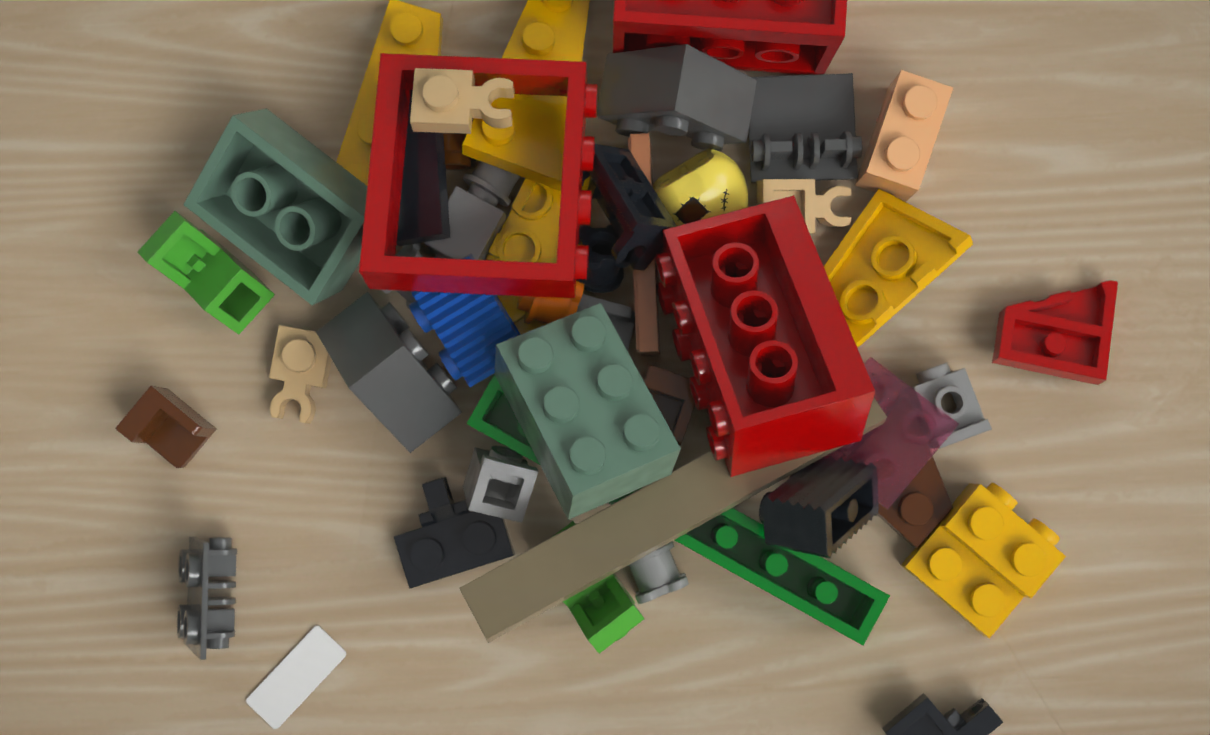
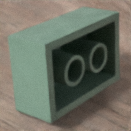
[183,108,367,306]
[495,303,681,520]

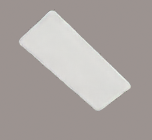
[246,626,347,729]

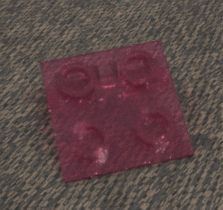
[824,357,959,510]

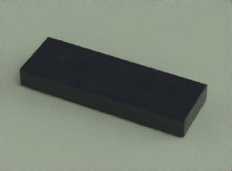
[396,90,450,246]

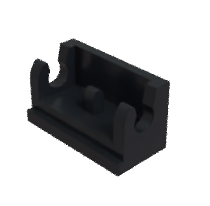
[582,144,677,271]

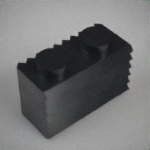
[759,456,879,558]

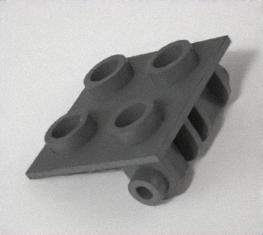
[748,73,863,183]
[177,537,237,660]

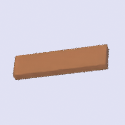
[628,133,660,356]

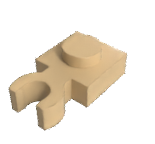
[410,68,515,134]
[757,179,851,234]
[269,325,332,424]

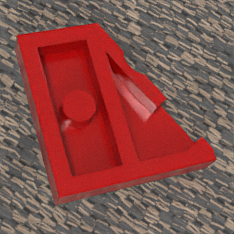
[992,280,1118,385]

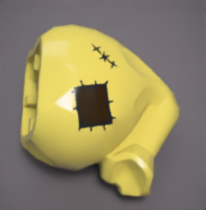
[653,148,748,226]

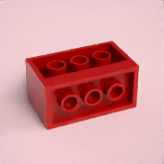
[613,0,847,75]
[656,195,875,477]

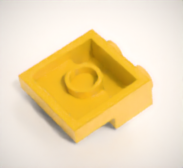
[901,483,1066,639]

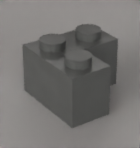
[597,44,757,151]
[316,292,462,453]

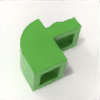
[137,211,275,335]
[551,521,644,654]

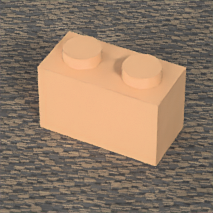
[855,70,953,202]

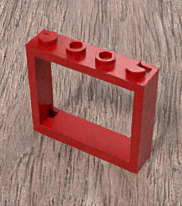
[359,53,598,299]

